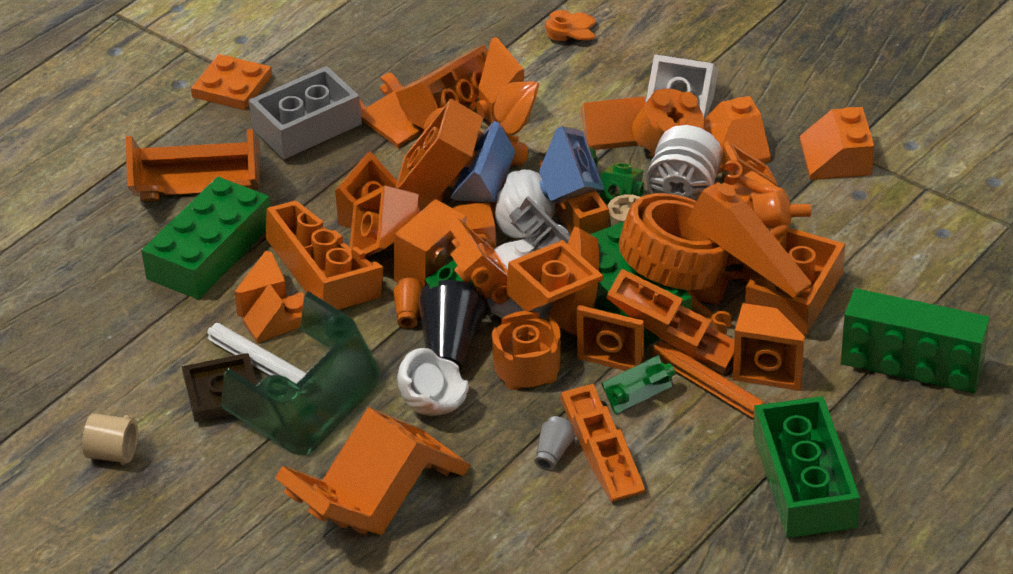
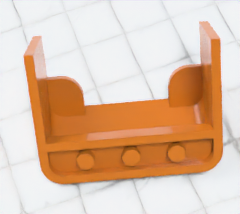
[125,129,261,202]

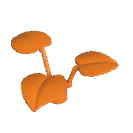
[423,81,539,222]

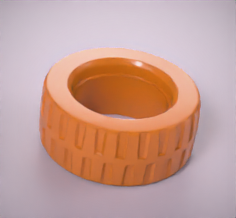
[619,193,731,290]

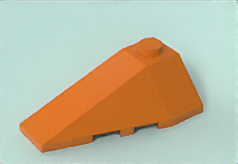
[395,45,488,129]
[686,182,812,298]

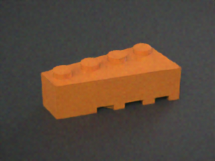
[266,200,383,314]

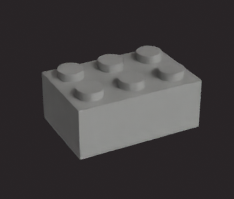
[249,66,362,159]

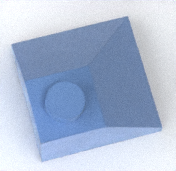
[539,126,605,203]

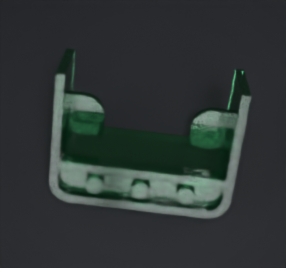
[221,291,380,455]

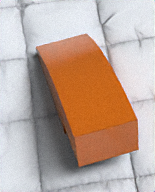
[546,227,599,337]

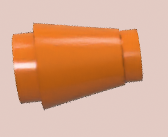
[393,278,423,328]

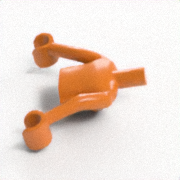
[723,160,811,264]
[686,263,755,335]

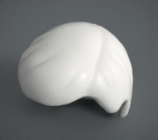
[495,169,555,239]
[397,348,469,416]

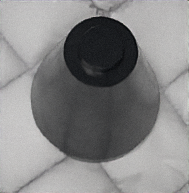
[419,280,486,372]

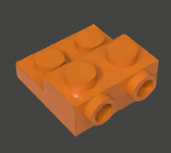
[448,218,510,305]

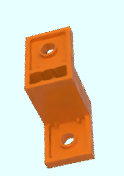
[275,407,471,536]

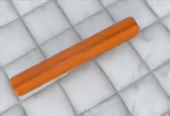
[652,341,765,419]

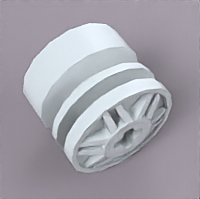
[646,125,723,201]

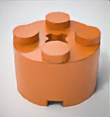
[632,89,704,158]
[492,311,561,390]

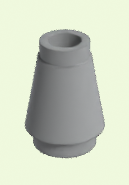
[535,416,575,470]

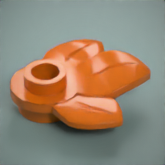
[545,10,596,41]

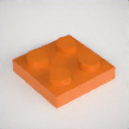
[191,54,272,110]

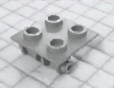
[509,196,571,250]

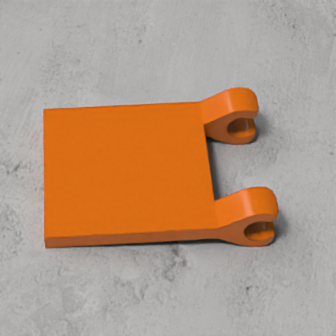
[360,72,424,148]

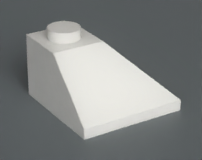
[646,54,719,119]

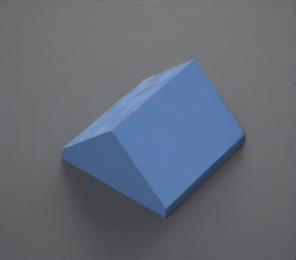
[451,121,516,202]

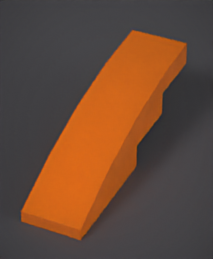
[606,269,734,374]
[560,383,645,502]

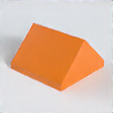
[579,96,645,150]
[335,151,397,228]

